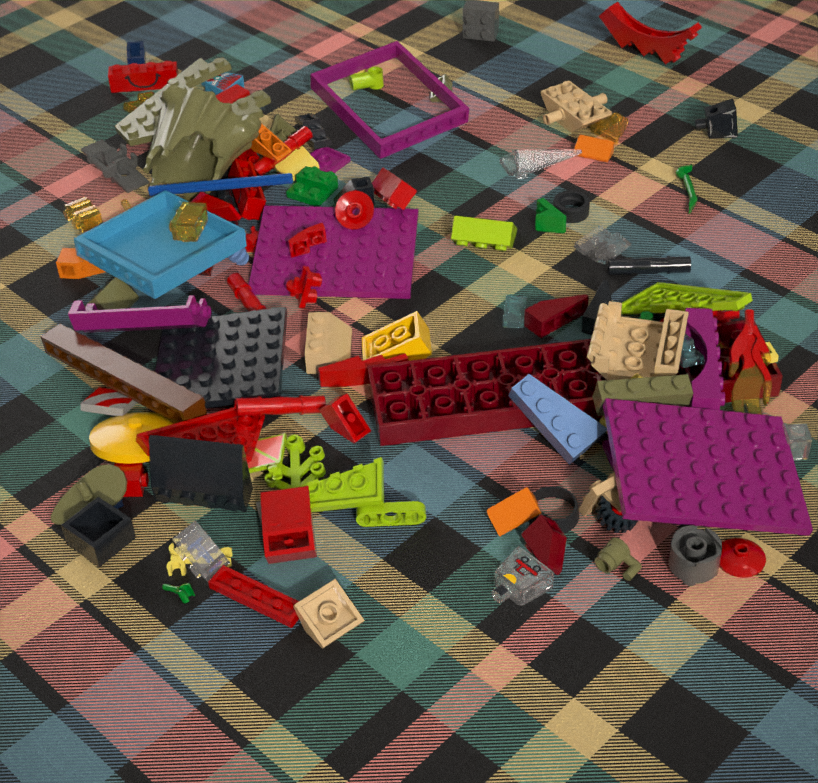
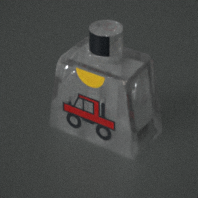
[491,546,554,606]

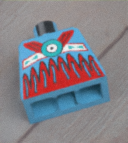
[201,72,245,95]

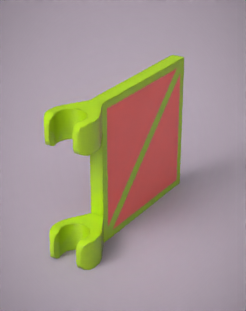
[248,433,287,481]

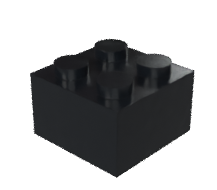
[61,497,136,567]

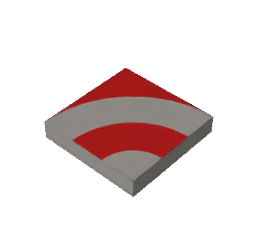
[81,387,137,416]

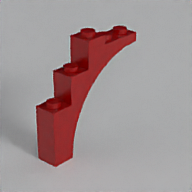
[599,2,702,65]

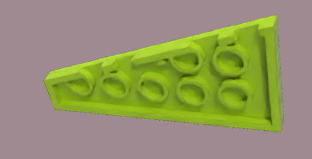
[621,282,753,314]

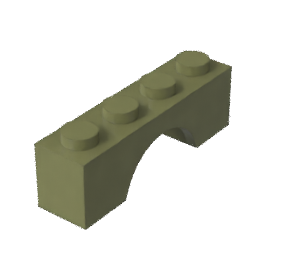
[593,374,693,416]

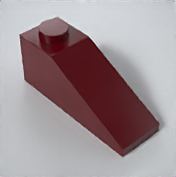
[524,294,589,338]

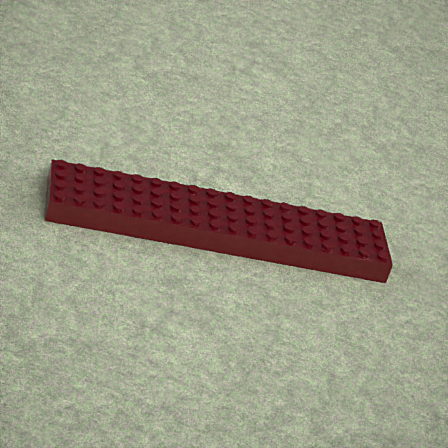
[368,320,783,446]

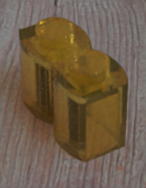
[63,196,103,233]

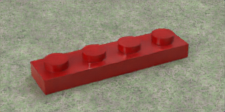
[208,565,299,628]

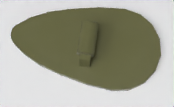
[50,464,127,525]

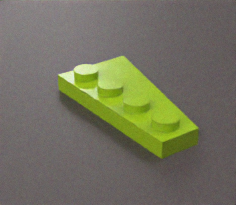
[289,457,384,512]

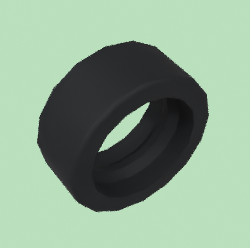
[553,190,590,223]

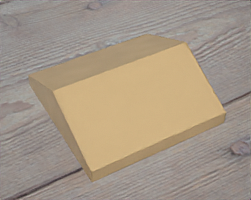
[293,579,365,649]

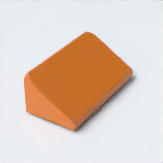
[573,135,614,162]
[486,487,542,536]

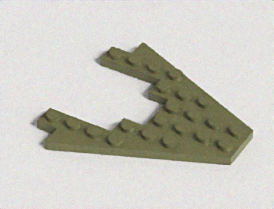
[115,57,271,146]

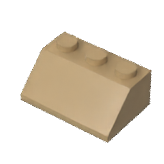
[305,312,352,374]

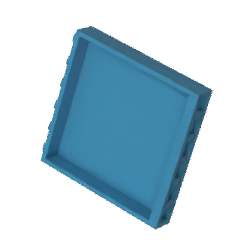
[74,190,247,299]

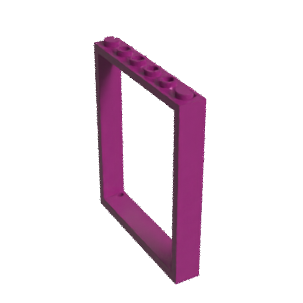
[311,41,469,159]

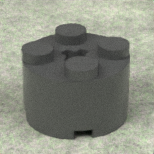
[668,525,722,586]

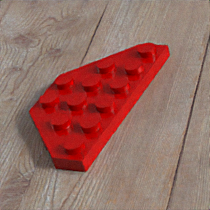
[136,407,265,463]

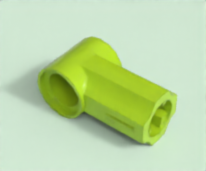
[349,67,384,91]

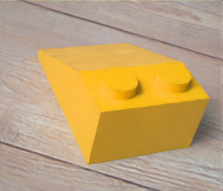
[362,311,432,361]

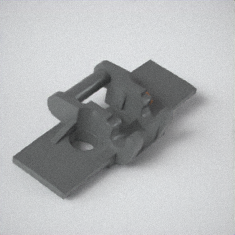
[81,140,149,193]

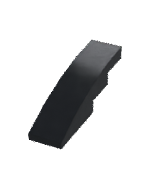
[294,113,332,149]

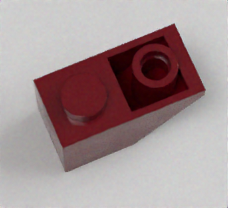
[521,514,567,575]

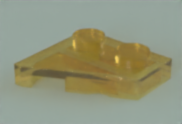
[590,112,629,146]

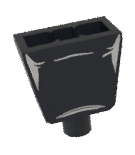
[695,99,738,139]

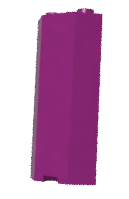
[68,295,211,333]

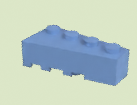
[509,374,607,465]

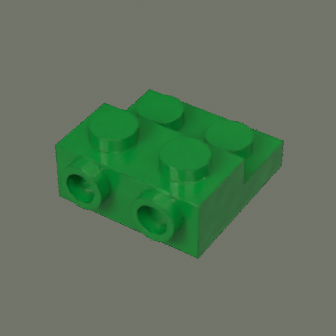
[286,166,338,207]

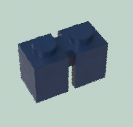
[127,41,146,65]

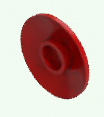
[335,190,374,230]
[719,538,766,578]

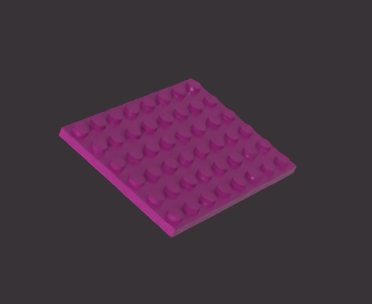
[249,206,419,299]
[603,398,813,536]

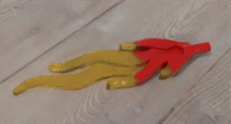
[729,309,772,415]

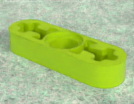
[356,501,426,527]

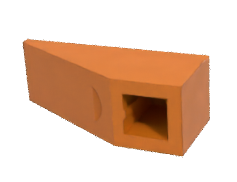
[251,123,292,162]
[56,248,106,279]

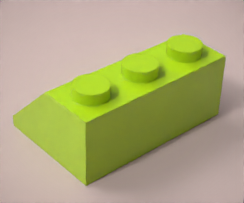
[451,216,517,251]

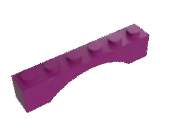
[684,308,725,410]

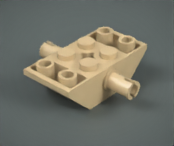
[541,81,612,133]

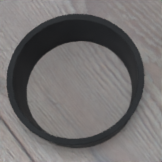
[528,486,579,533]

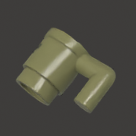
[595,537,642,581]

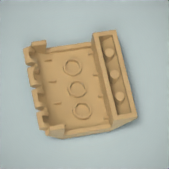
[587,301,689,380]

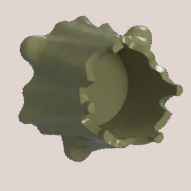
[143,84,261,202]

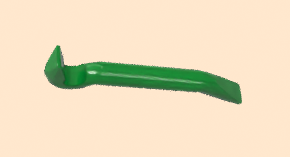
[676,165,697,214]

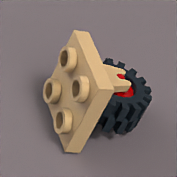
[579,472,639,533]

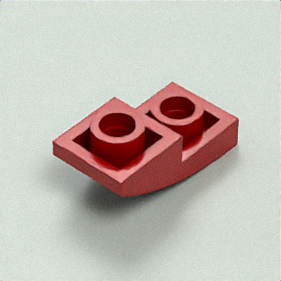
[288,222,327,258]

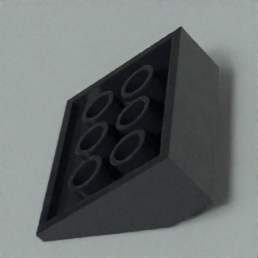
[149,435,253,511]

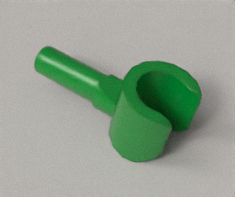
[162,583,195,603]

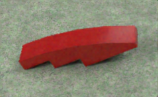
[318,353,409,387]

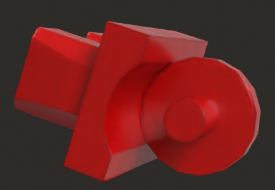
[286,266,322,308]

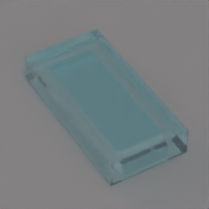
[503,295,527,328]

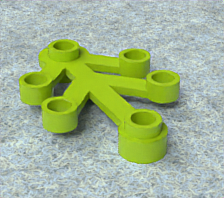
[265,434,326,490]

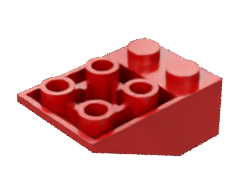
[260,486,317,564]

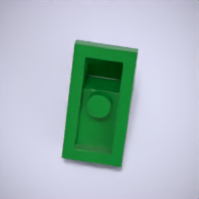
[535,198,566,234]

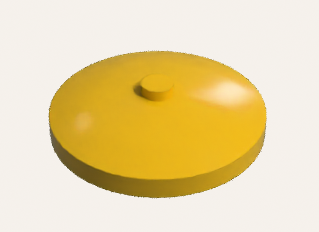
[89,412,175,464]

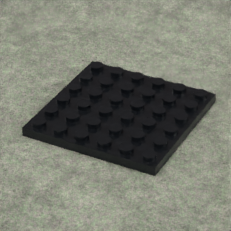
[148,307,288,413]

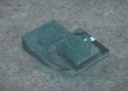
[679,333,704,368]

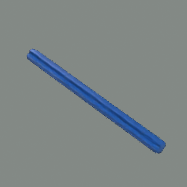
[148,173,293,196]

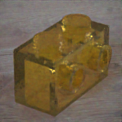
[169,202,208,242]

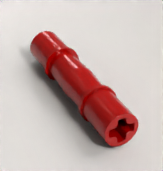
[253,126,313,176]
[227,273,267,312]
[234,395,326,417]

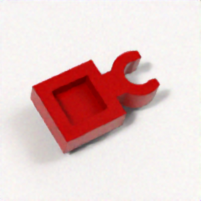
[245,226,259,253]

